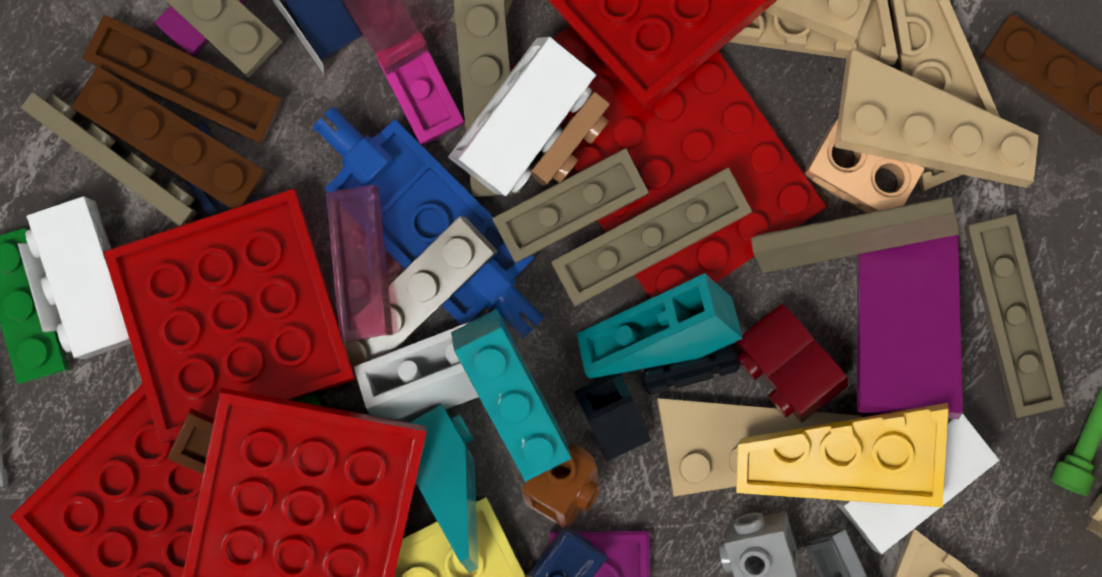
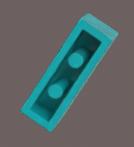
[451,309,572,482]

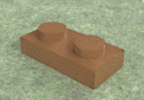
[530,92,610,186]

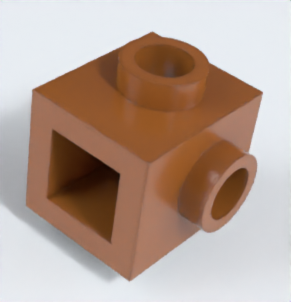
[521,444,601,527]

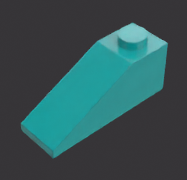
[577,274,743,379]
[410,404,478,573]

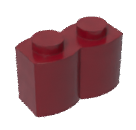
[736,303,848,423]

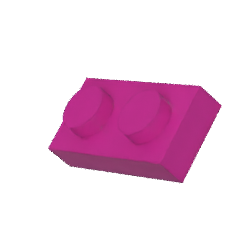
[376,35,465,146]

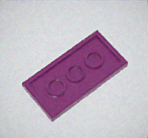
[857,235,963,419]

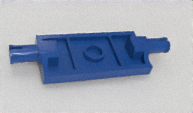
[313,107,546,339]

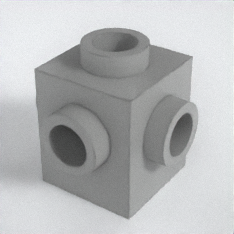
[719,511,800,577]

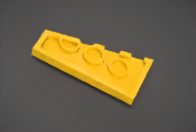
[736,403,948,507]

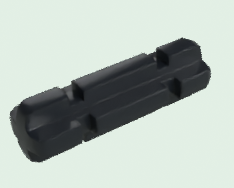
[642,346,740,395]

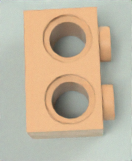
[804,119,925,213]

